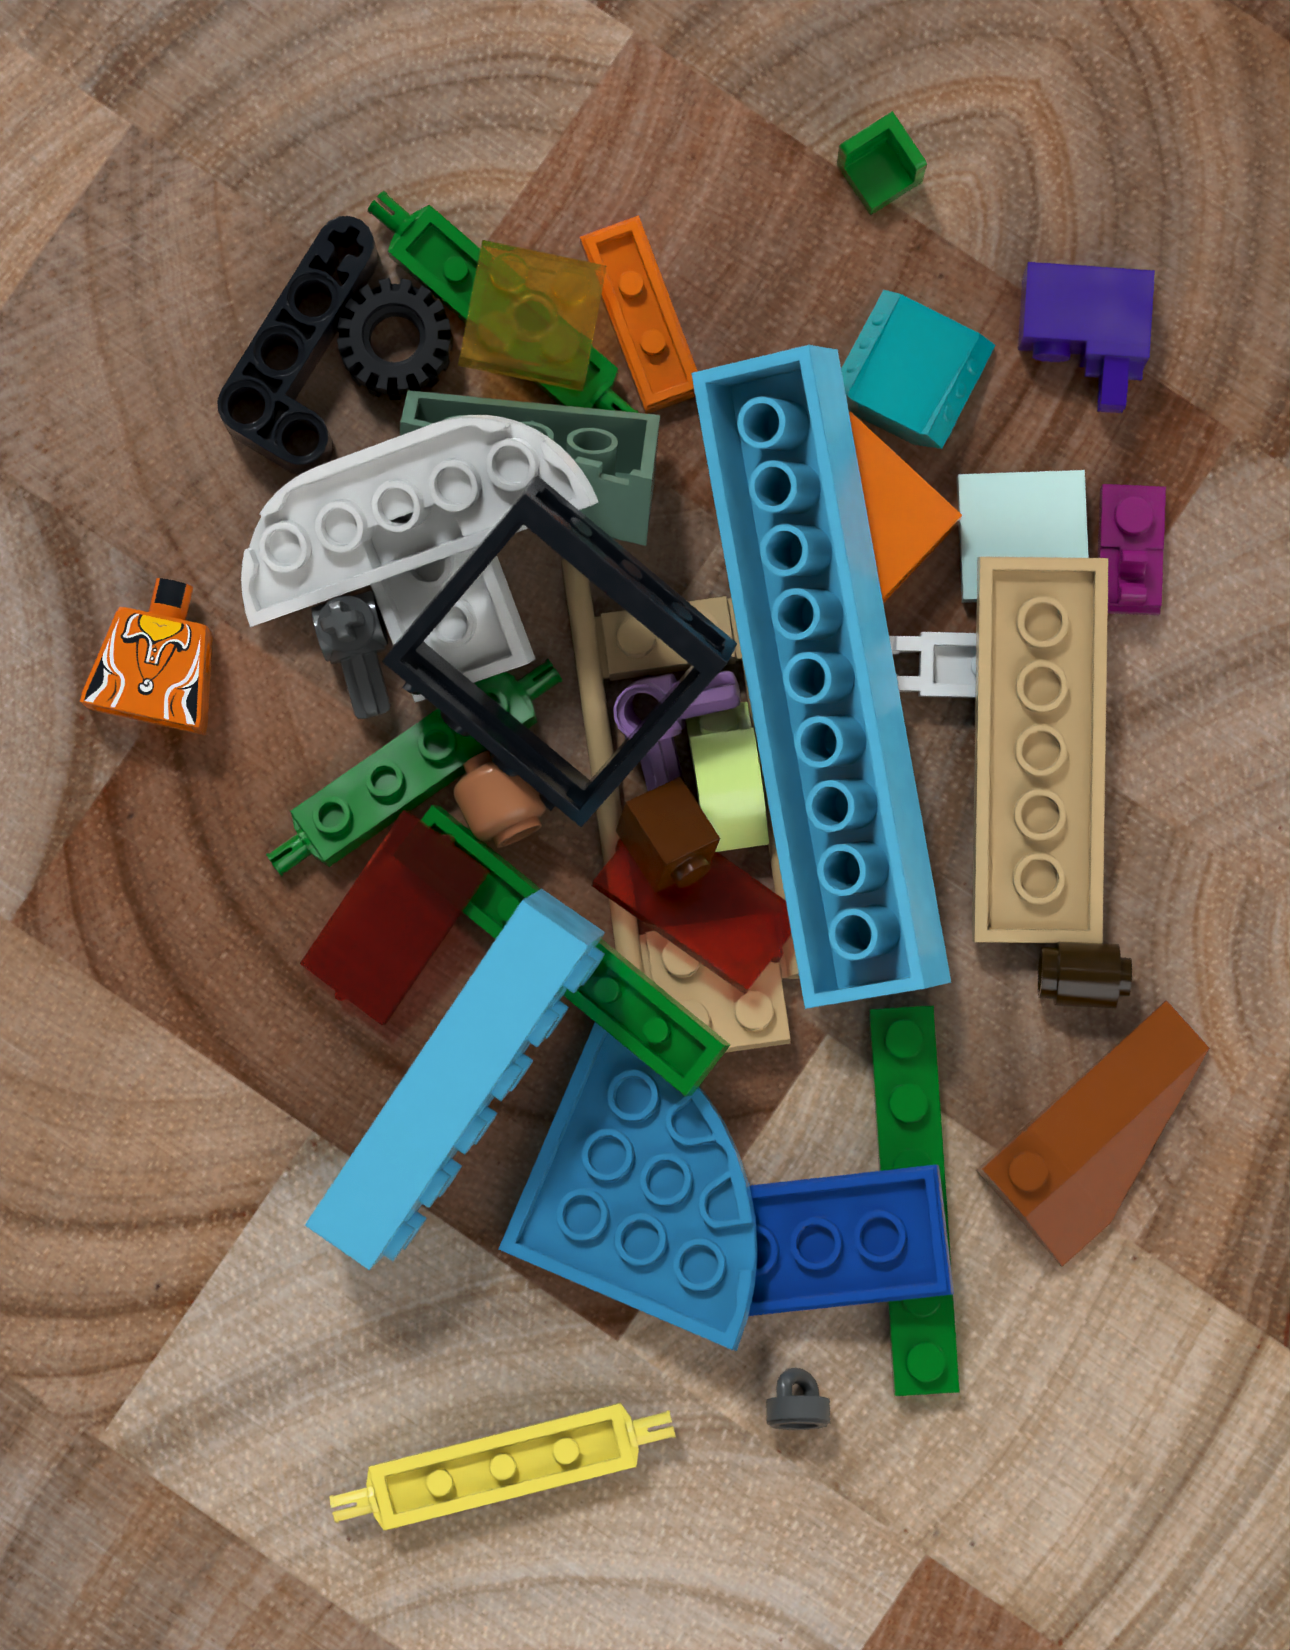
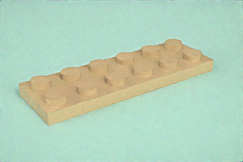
[972,557,1108,943]

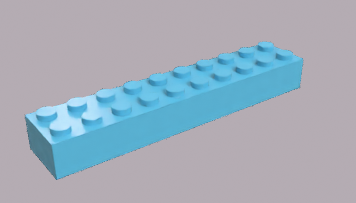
[691,345,951,1009]

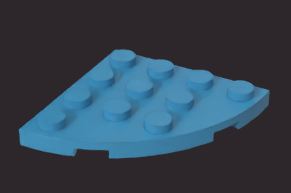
[499,1022,757,1352]

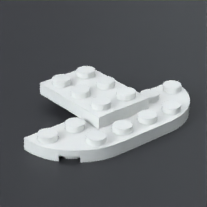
[241,415,599,703]

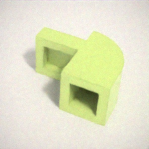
[686,702,769,852]

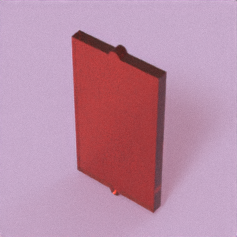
[300,810,490,1025]
[591,839,792,995]

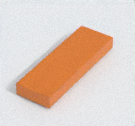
[580,215,698,414]

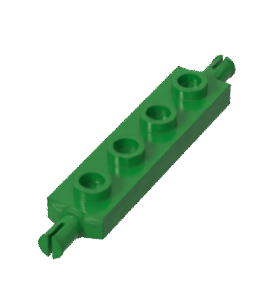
[367,191,640,413]
[266,659,563,877]

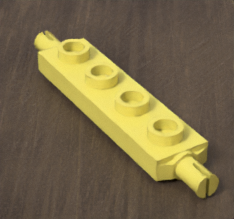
[329,1402,676,1531]

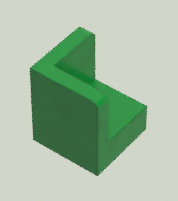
[836,111,927,216]

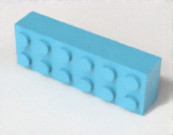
[305,889,605,1270]

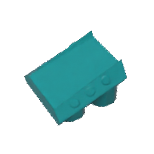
[841,290,996,449]

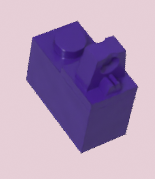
[1018,262,1155,413]

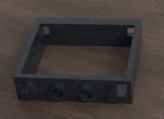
[382,476,737,827]

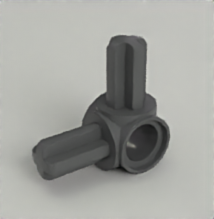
[311,590,391,719]

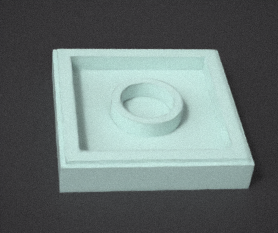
[957,470,1089,603]

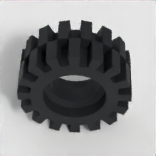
[337,278,453,400]

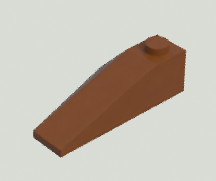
[976,1000,1210,1267]

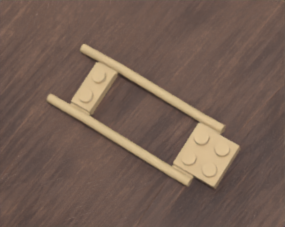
[561,559,800,1053]

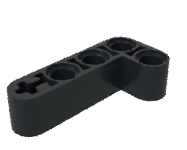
[217,216,378,475]

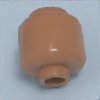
[454,750,547,848]

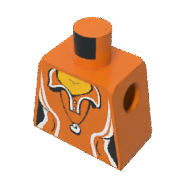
[80,578,213,735]

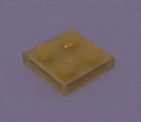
[458,240,607,391]

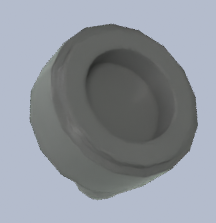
[766,1368,830,1430]

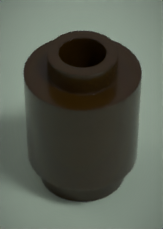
[1038,942,1132,1008]

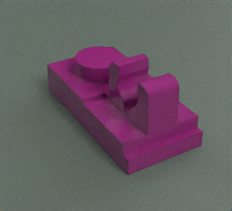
[1098,484,1166,616]

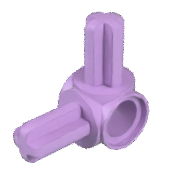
[613,671,740,791]

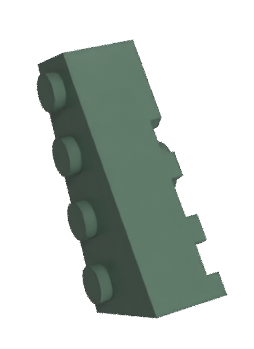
[400,390,660,546]

